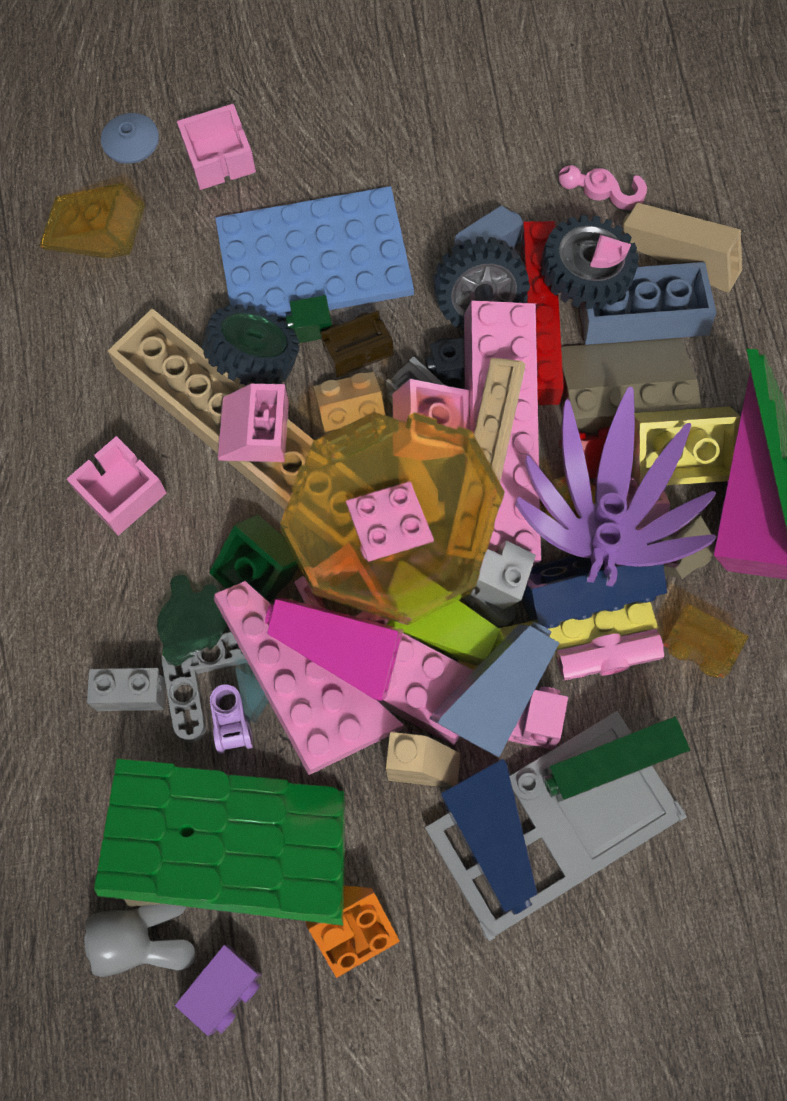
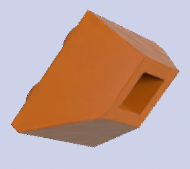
[305,886,400,978]

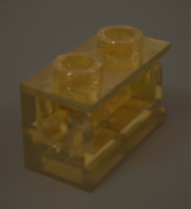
[663,603,749,678]

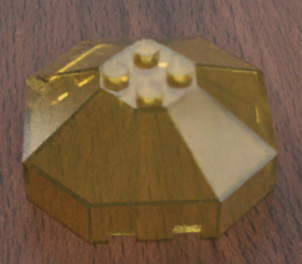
[281,412,505,625]

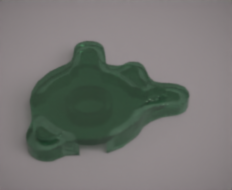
[157,575,227,665]

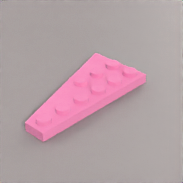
[214,581,404,775]

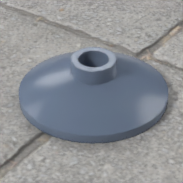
[101,113,159,164]

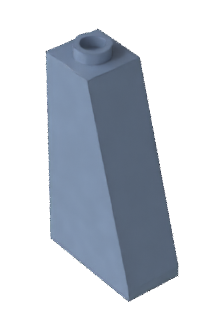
[429,622,559,757]

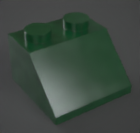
[209,515,305,603]

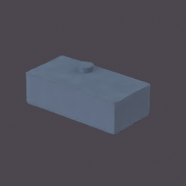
[579,262,717,345]

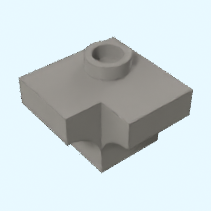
[471,540,536,609]

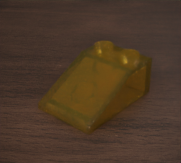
[39,182,145,258]

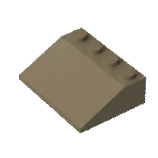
[561,338,702,433]

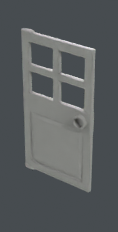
[425,711,687,942]

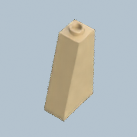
[622,203,742,293]

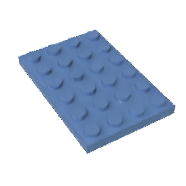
[215,186,414,319]

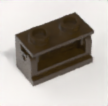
[321,310,394,378]

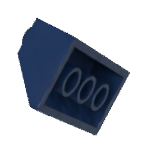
[522,555,667,629]

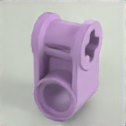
[210,684,253,754]

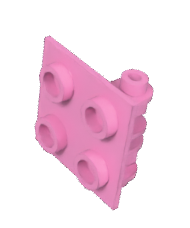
[346,481,434,562]

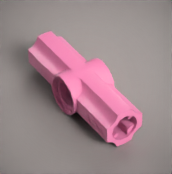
[556,629,664,681]

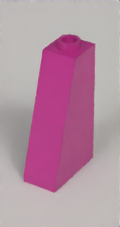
[265,598,403,701]

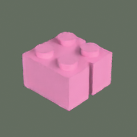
[177,104,256,190]
[67,436,167,536]

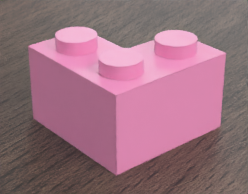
[508,687,568,750]

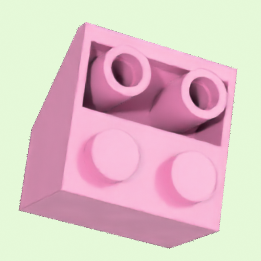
[218,384,289,462]

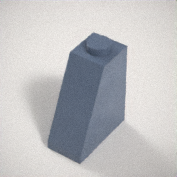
[455,205,524,249]

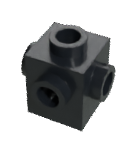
[425,337,465,386]

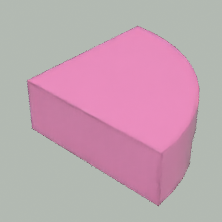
[590,235,631,268]

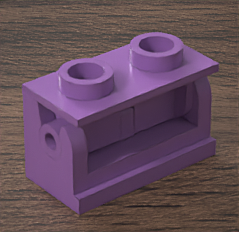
[175,945,262,1036]

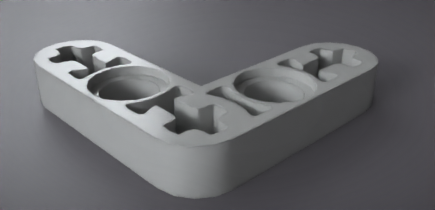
[162,632,248,743]

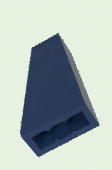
[439,759,537,915]

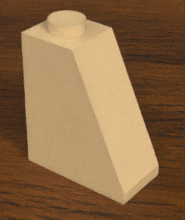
[386,732,461,788]

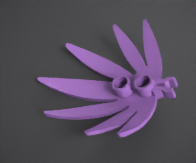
[515,386,716,587]

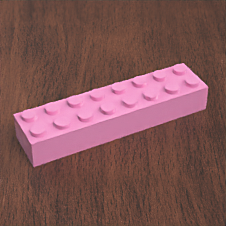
[464,301,541,566]

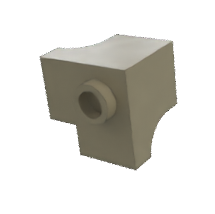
[662,516,716,579]

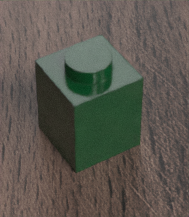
[286,295,332,344]

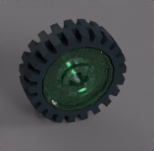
[202,305,299,386]

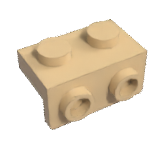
[313,372,385,431]

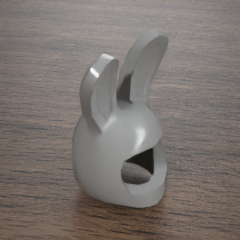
[84,904,195,977]

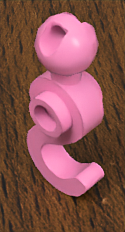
[558,165,647,210]

